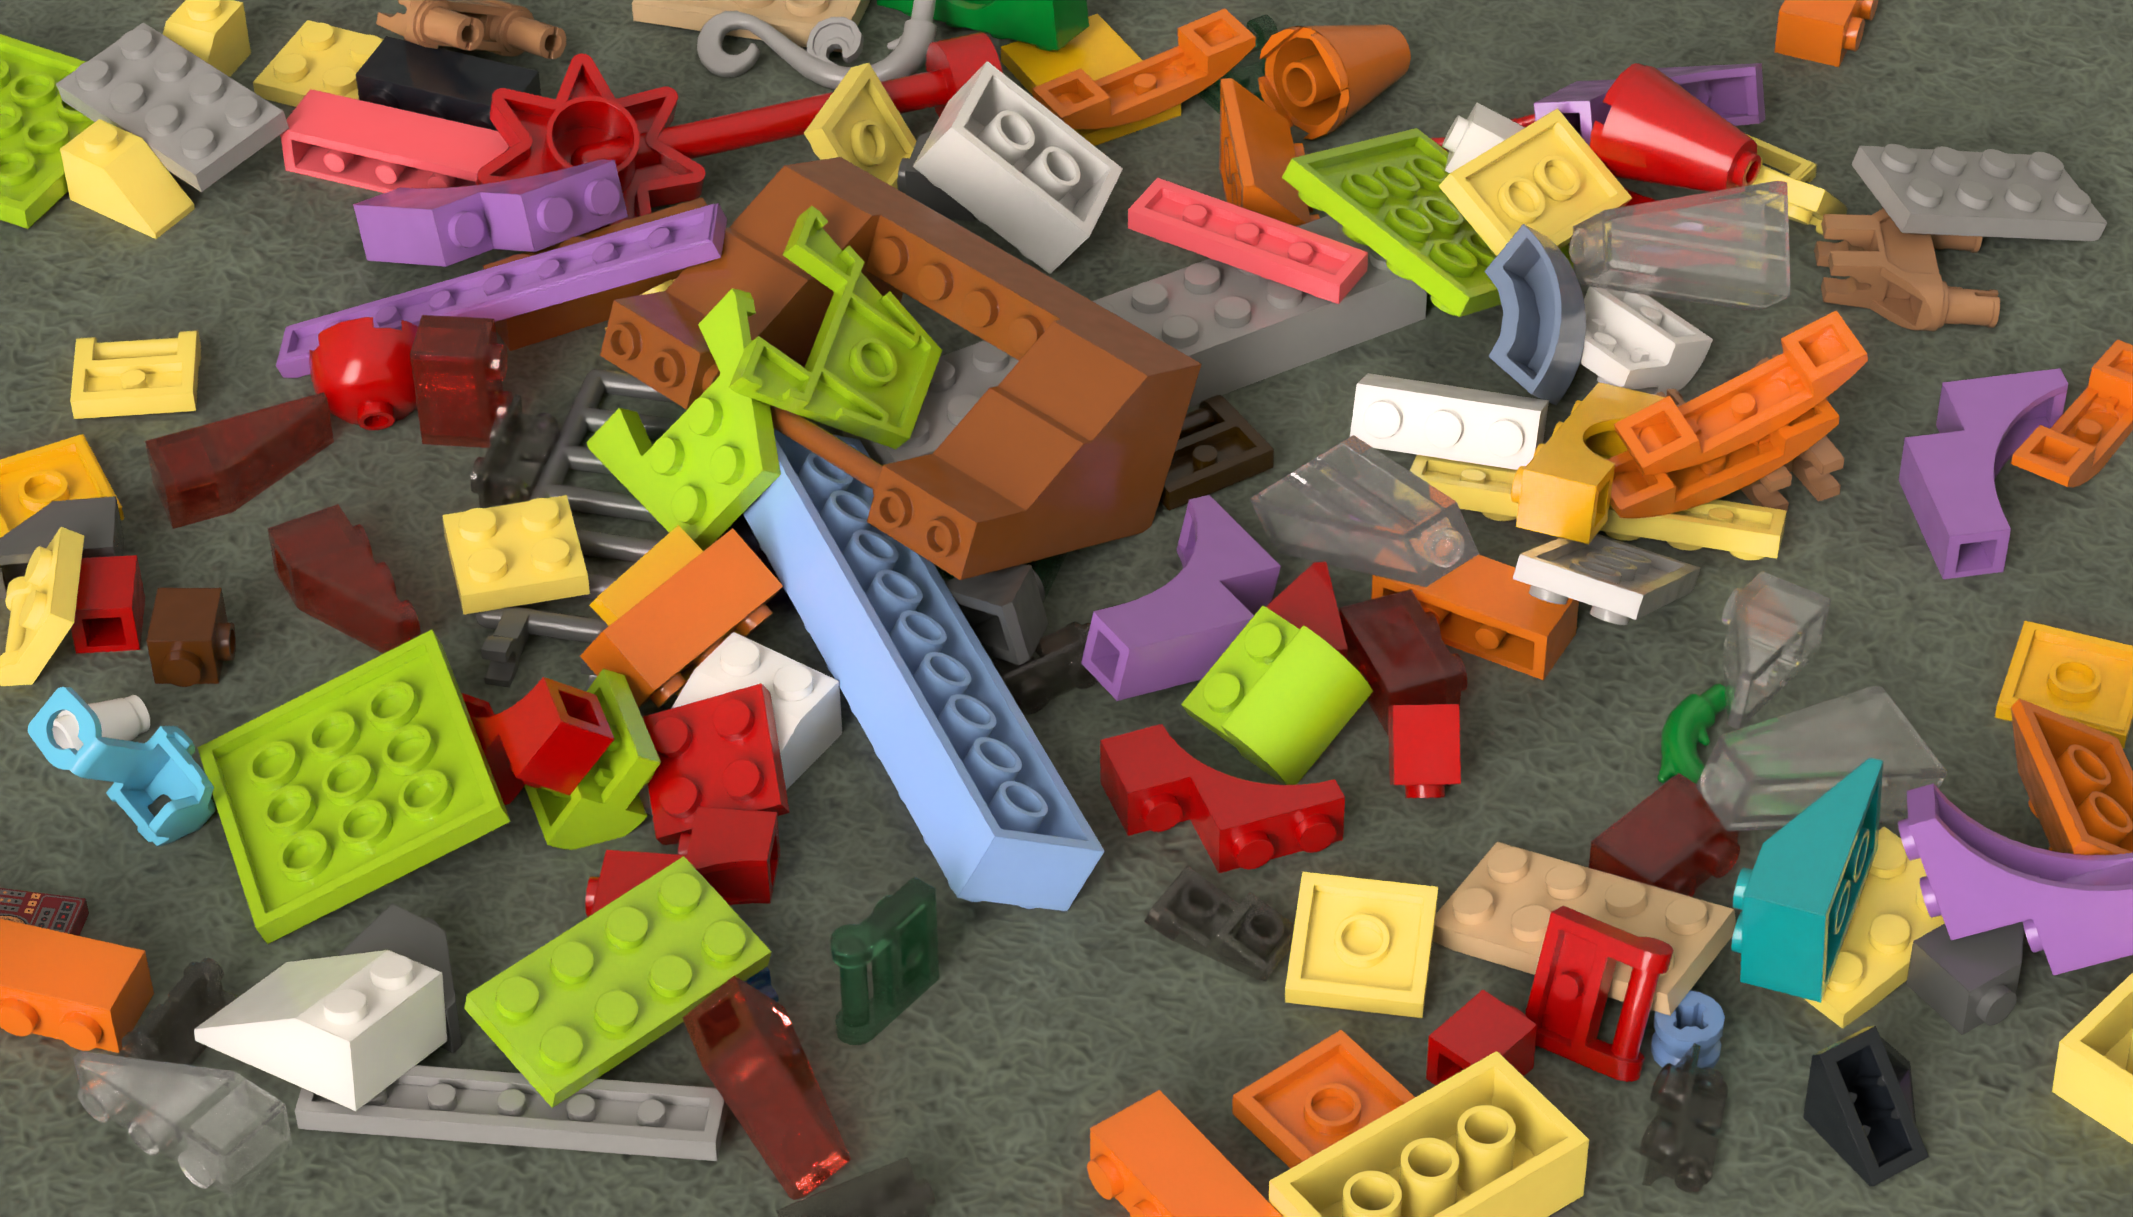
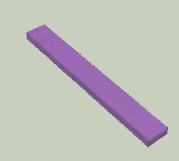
[276,203,727,378]

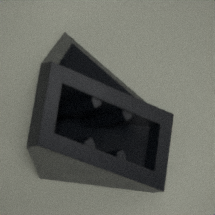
[1803,1026,1929,1186]

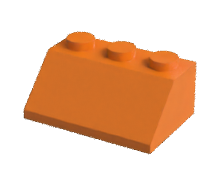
[1219,78,1320,226]
[2011,698,2133,855]

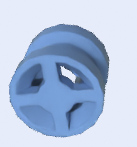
[1651,991,1725,1076]

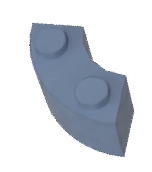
[1485,224,1586,405]

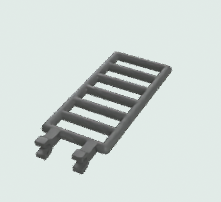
[475,369,678,691]

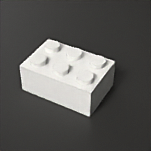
[913,61,1123,274]

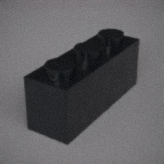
[356,36,541,131]

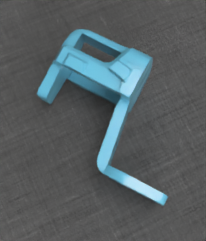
[28,687,215,846]

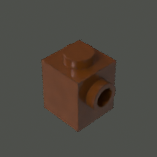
[146,588,236,687]

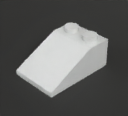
[638,632,842,816]
[194,950,447,1111]

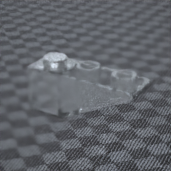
[73,1051,293,1199]

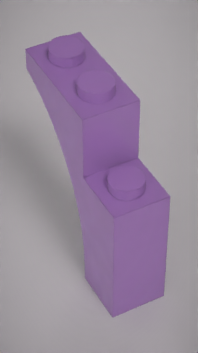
[1534,63,1765,146]
[353,159,628,267]
[1899,368,2068,579]
[1081,495,1281,701]
[1898,783,2133,976]

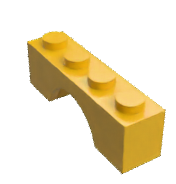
[1511,382,1665,544]

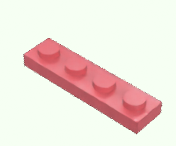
[1128,178,1368,304]

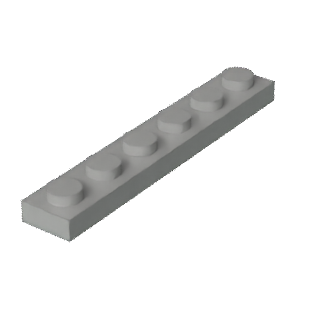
[295,1065,728,1161]

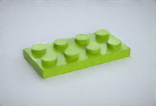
[464,856,772,1108]

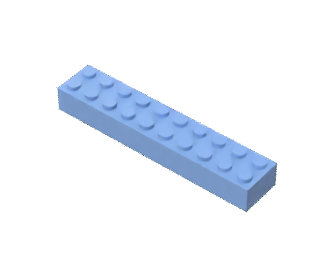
[743,429,1105,911]

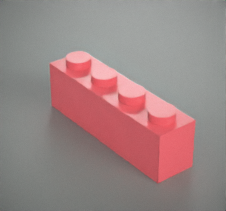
[280,89,510,193]

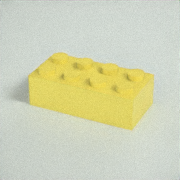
[1269,1051,1589,1217]

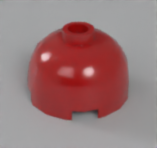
[309,317,432,430]

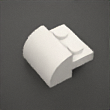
[1579,281,1713,397]

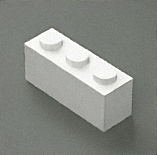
[1349,373,1549,470]

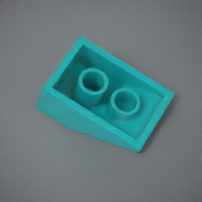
[1731,758,1883,1003]

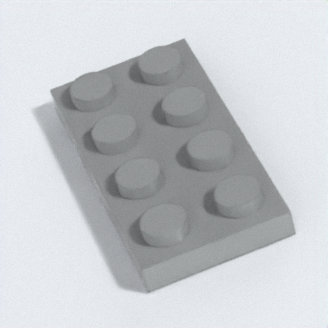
[56,22,289,192]
[1851,144,2107,241]
[1513,534,1700,625]

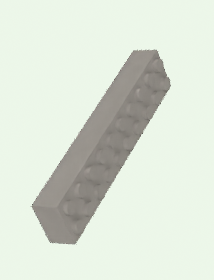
[843,215,1427,465]

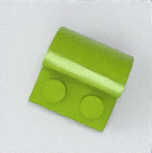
[1181,605,1373,785]
[525,669,661,850]

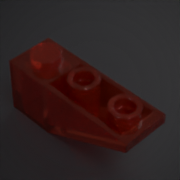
[145,392,334,529]
[268,504,421,654]
[683,975,851,1200]

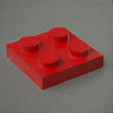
[642,683,790,845]

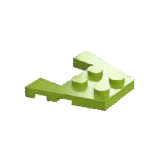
[729,205,942,449]
[586,288,781,551]

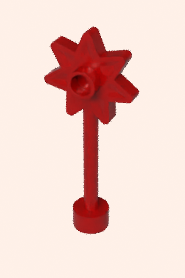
[476,32,1003,236]

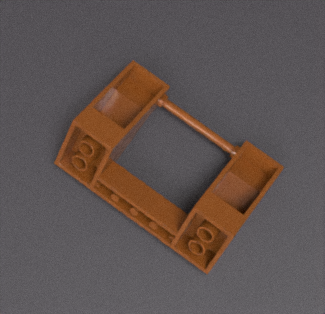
[600,157,1202,580]

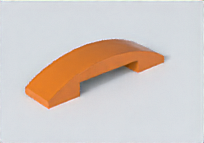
[1032,8,1256,129]
[1614,310,1868,475]
[2011,339,2133,487]
[1606,398,1840,518]

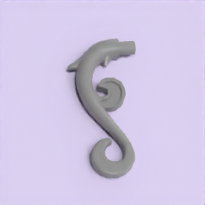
[697,0,937,90]

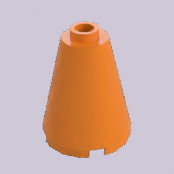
[1258,25,1411,140]

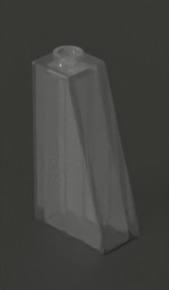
[1569,181,1791,310]
[1250,435,1479,587]
[1695,686,1948,831]

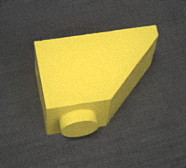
[163,0,251,77]
[60,119,195,239]

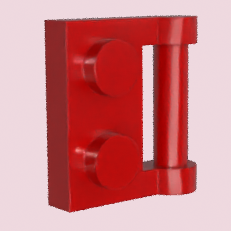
[1525,906,1674,1082]

